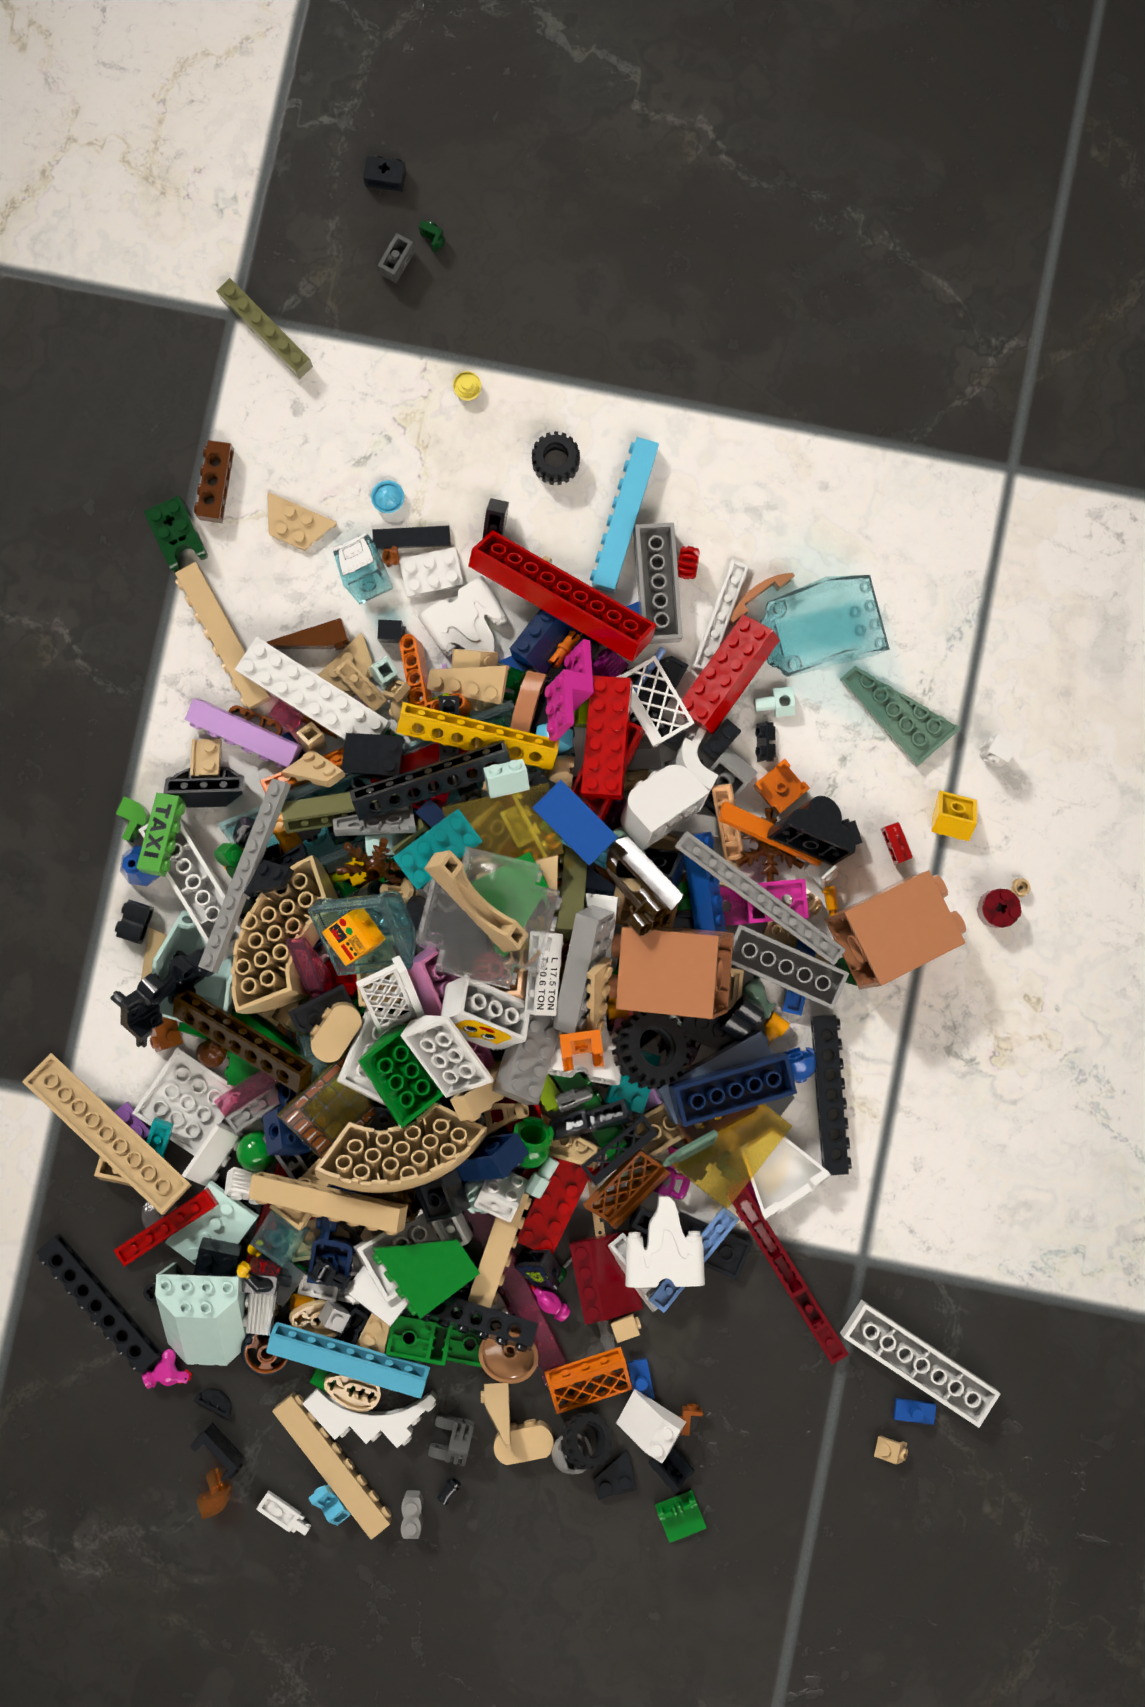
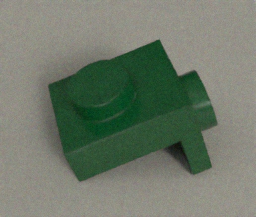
[418,220,445,253]

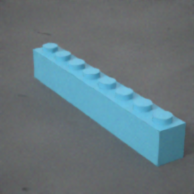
[590,437,659,593]
[266,1322,430,1399]

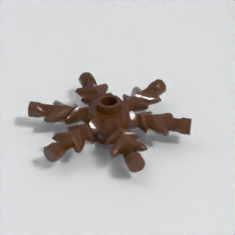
[735,808,805,882]
[337,838,403,886]

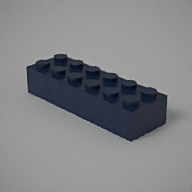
[668,1052,797,1127]

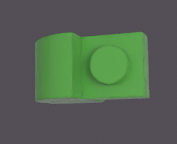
[116,796,150,843]

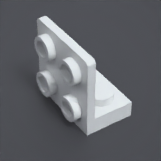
[474,1172,528,1222]

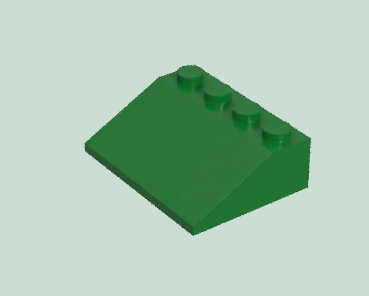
[358,1024,443,1128]

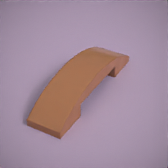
[729,573,795,626]
[510,671,547,748]

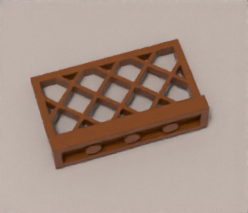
[583,1149,671,1229]

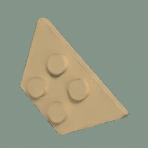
[267,492,337,551]
[318,633,373,697]

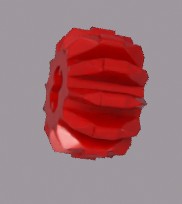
[677,546,700,580]

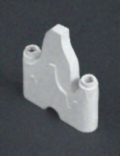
[418,576,507,657]
[547,1010,622,1085]
[625,1196,705,1288]

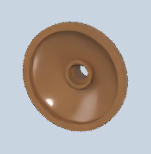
[479,1327,539,1384]

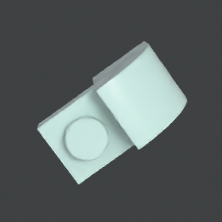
[369,656,400,700]

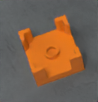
[753,759,810,815]
[559,1029,604,1071]

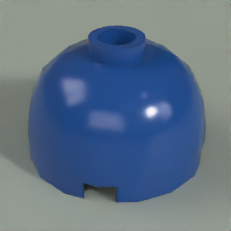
[783,1047,816,1083]

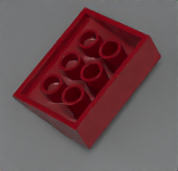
[569,1230,643,1325]

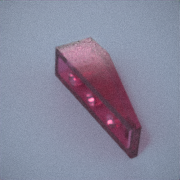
[286,938,336,999]
[214,1070,279,1117]

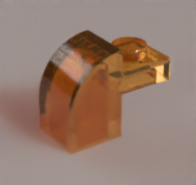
[196,1468,232,1520]

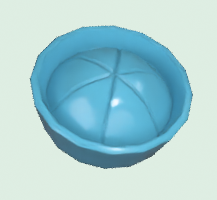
[371,480,405,513]

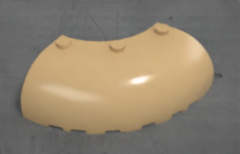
[231,855,344,1014]
[315,1102,487,1193]

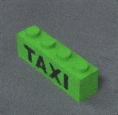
[136,792,186,877]

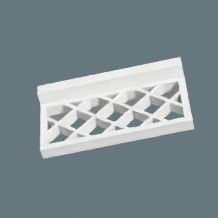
[617,656,695,748]
[356,956,425,1034]

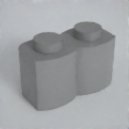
[401,1490,423,1539]

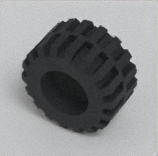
[532,431,580,485]

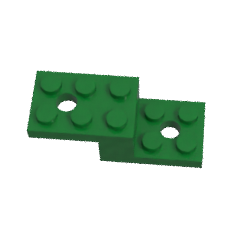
[385,1314,493,1367]

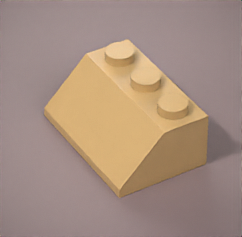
[450,649,498,711]

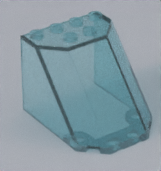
[760,575,890,677]

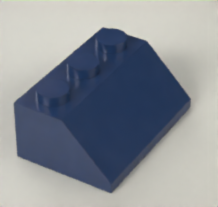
[509,609,578,674]

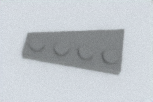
[333,804,416,836]

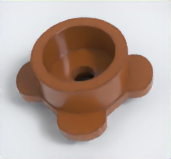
[382,546,399,567]

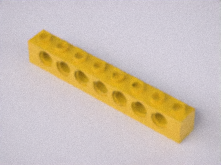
[396,702,559,770]

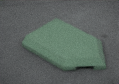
[663,1129,718,1167]

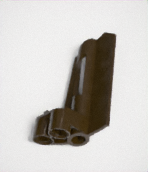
[606,837,684,936]

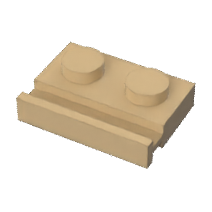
[190,738,222,778]

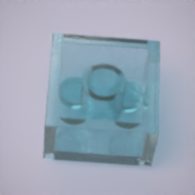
[250,1210,310,1267]

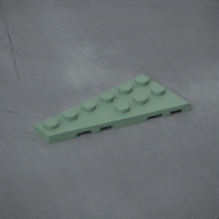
[840,666,961,767]

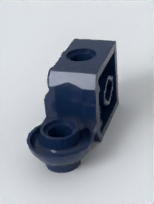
[262,1083,312,1156]
[307,1216,355,1288]

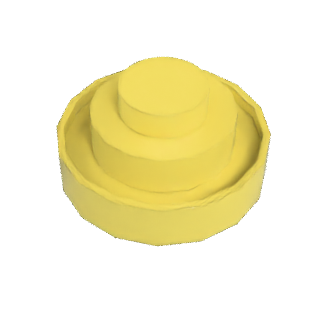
[453,371,481,401]

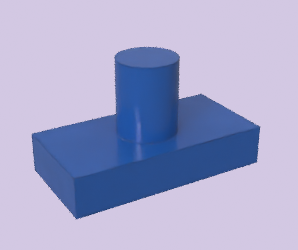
[627,1358,655,1400]
[893,1398,936,1425]

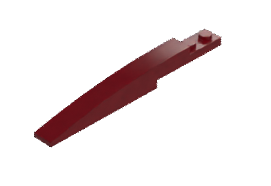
[728,1186,849,1365]

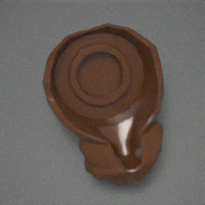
[196,1039,228,1068]

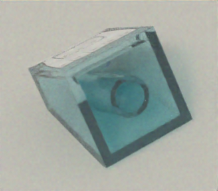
[332,533,394,604]

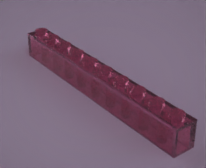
[463,1210,568,1387]

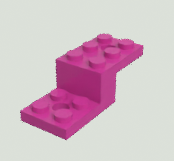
[545,639,594,742]
[719,879,809,926]

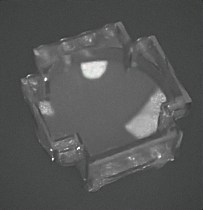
[415,847,562,989]

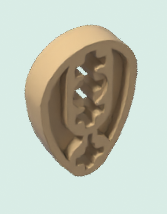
[289,1299,341,1337]
[324,1373,381,1412]

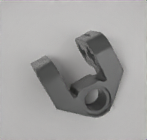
[428,1413,475,1466]

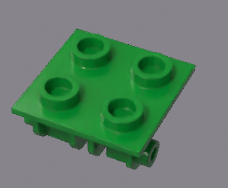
[655,1490,707,1543]

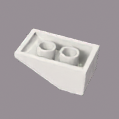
[616,1389,686,1463]

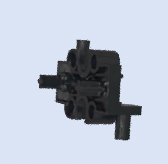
[110,948,214,1047]

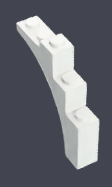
[303,1388,437,1448]

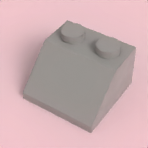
[709,747,758,799]

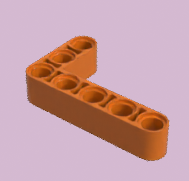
[399,634,472,716]

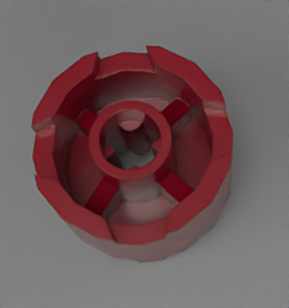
[977,888,1022,928]

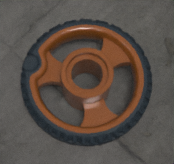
[241,1326,291,1376]

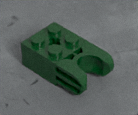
[143,495,208,573]

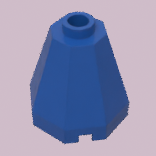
[120,845,160,886]

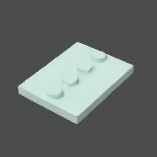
[165,1181,259,1265]

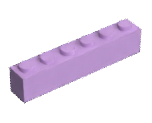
[184,698,303,769]

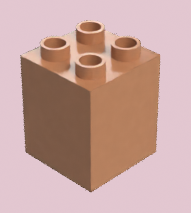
[824,870,966,990]
[609,926,734,1019]

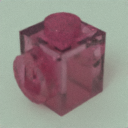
[268,699,304,732]

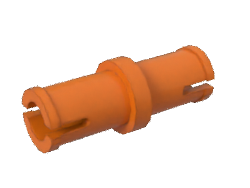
[548,630,580,669]

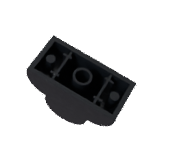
[767,796,856,866]

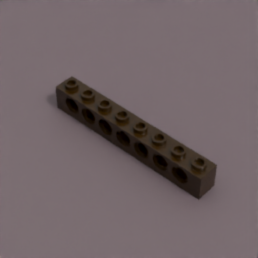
[173,988,313,1093]

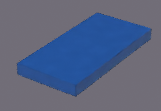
[532,780,618,865]

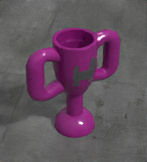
[646,1146,690,1200]

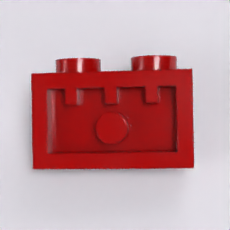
[880,822,913,865]

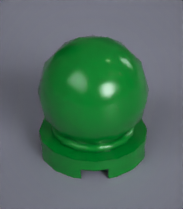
[513,1117,554,1169]
[236,1130,277,1172]

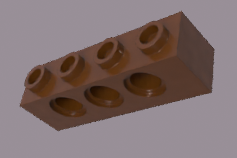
[194,440,234,524]
[675,1106,758,1145]

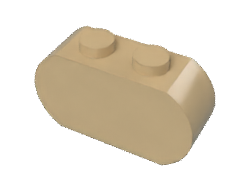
[310,1002,362,1062]
[494,1419,554,1465]

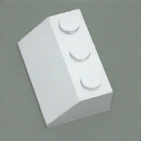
[182,1122,243,1186]

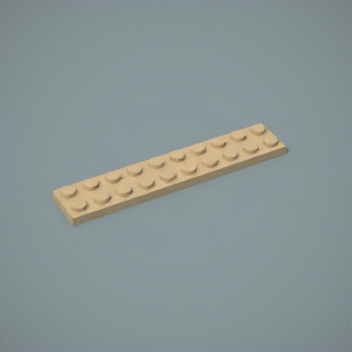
[22,1053,191,1215]

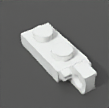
[257,1490,311,1536]

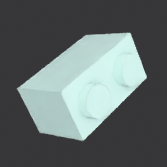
[483,759,530,799]

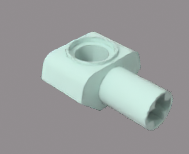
[754,687,795,717]
[524,1156,559,1199]

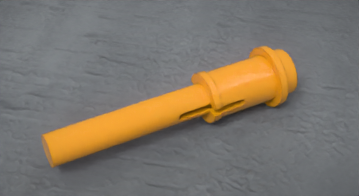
[822,885,839,941]

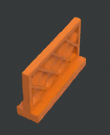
[544,1347,633,1414]

